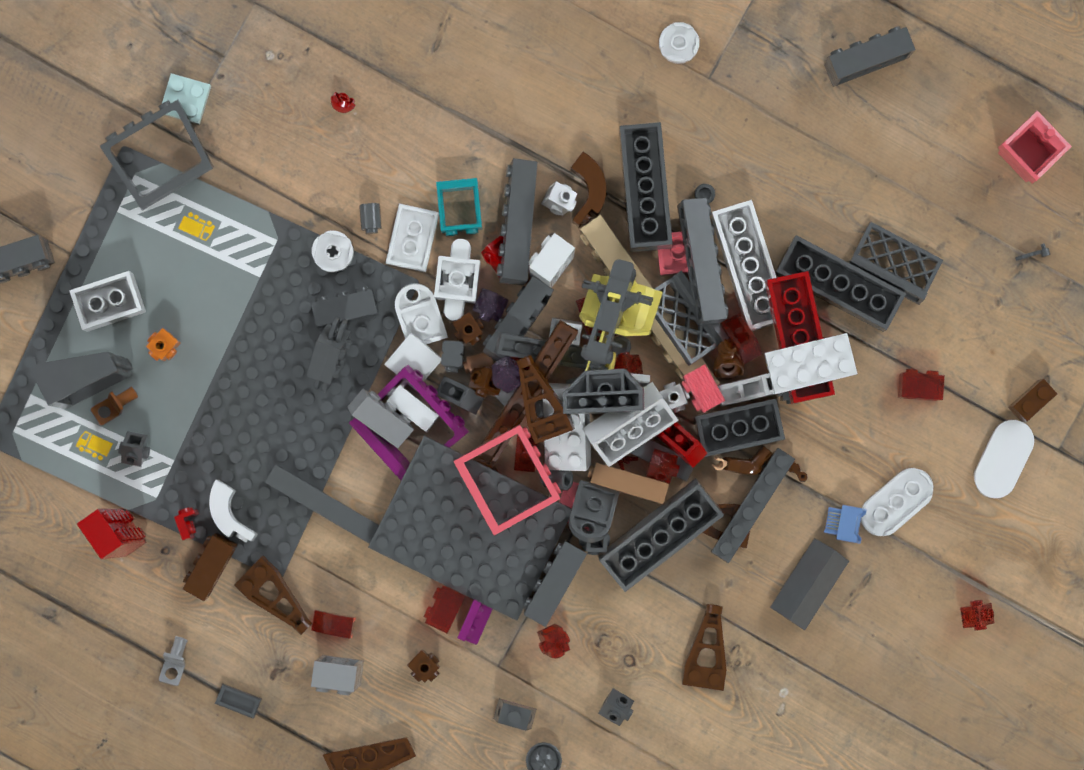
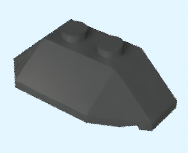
[563,369,644,414]

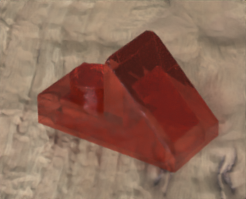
[514,434,537,472]

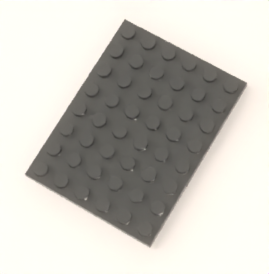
[368,435,572,620]

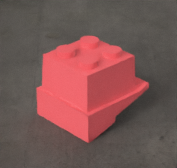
[998,111,1072,184]

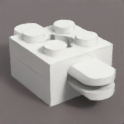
[434,239,481,321]

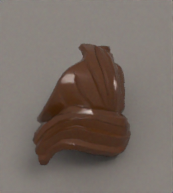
[713,339,744,380]

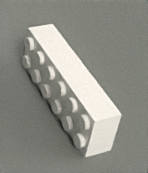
[710,200,776,332]

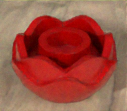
[330,92,355,113]

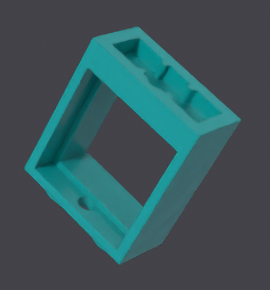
[436,178,483,236]

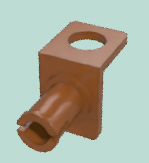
[90,387,138,426]

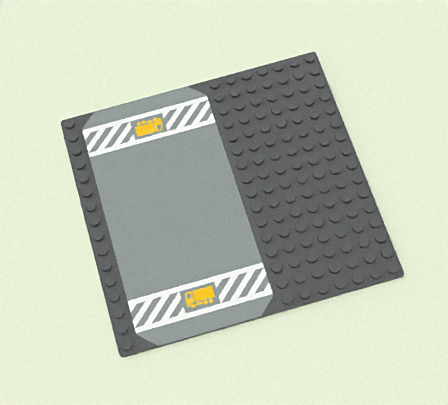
[0,146,419,577]

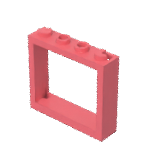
[453,425,561,535]

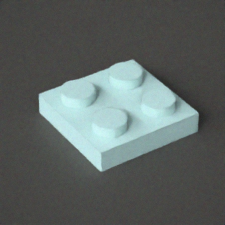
[162,73,211,125]

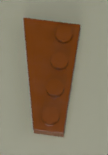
[323,737,416,770]

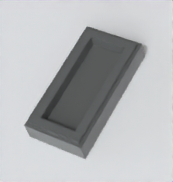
[215,684,262,719]

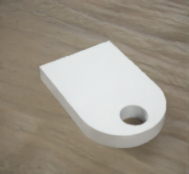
[395,283,448,344]

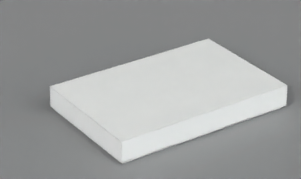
[386,203,439,273]

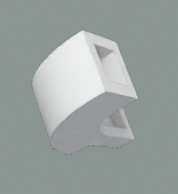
[718,373,774,406]
[209,480,258,542]

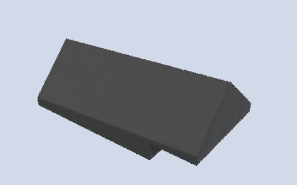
[770,538,849,631]

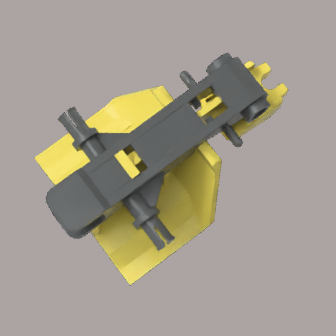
[579,259,663,371]

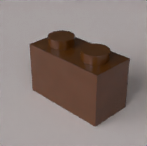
[1008,379,1057,422]

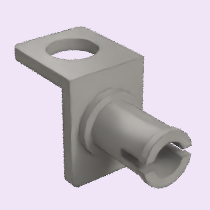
[159,636,188,686]

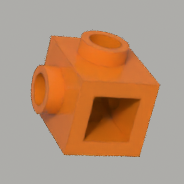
[146,328,181,361]

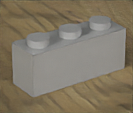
[348,388,414,448]

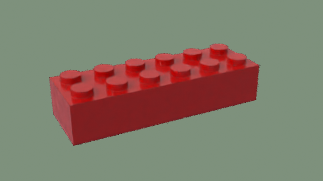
[765,271,835,404]
[77,509,147,560]

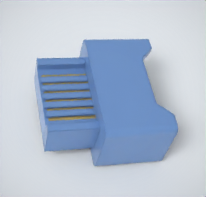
[824,505,867,544]

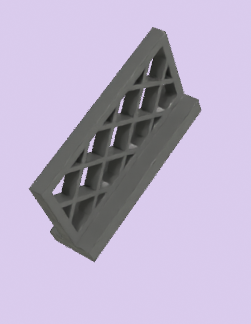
[848,222,943,305]
[654,270,729,366]

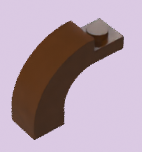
[571,151,606,227]

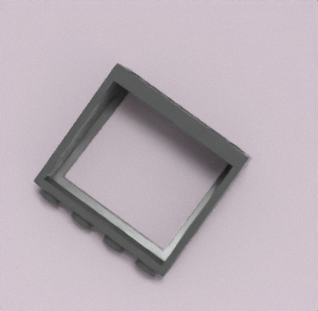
[29,351,133,409]

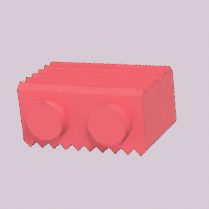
[681,364,725,413]

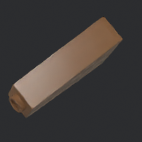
[587,463,669,504]

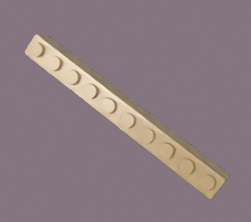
[579,215,720,397]

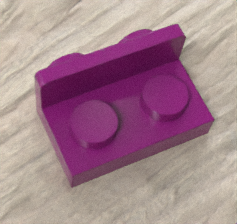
[457,599,493,645]

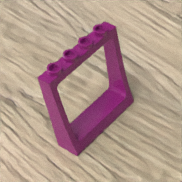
[349,365,469,480]

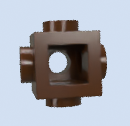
[452,312,484,346]
[468,366,505,398]
[407,649,440,683]

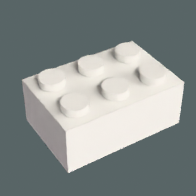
[69,271,146,332]

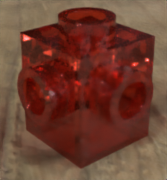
[614,352,643,374]
[646,449,680,484]
[960,600,995,631]
[537,623,570,659]

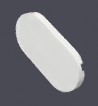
[974,420,1034,498]
[861,468,933,536]

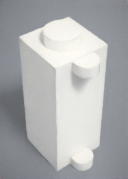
[387,381,440,432]

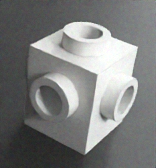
[541,181,577,216]
[660,382,690,413]

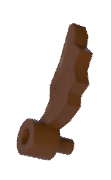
[788,461,808,482]

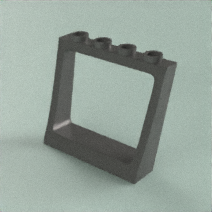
[100,99,214,211]

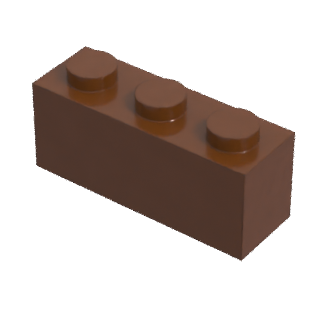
[183,533,238,601]

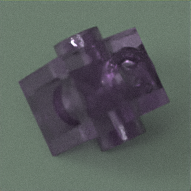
[472,288,509,323]
[492,356,521,394]

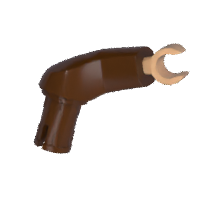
[712,445,772,475]

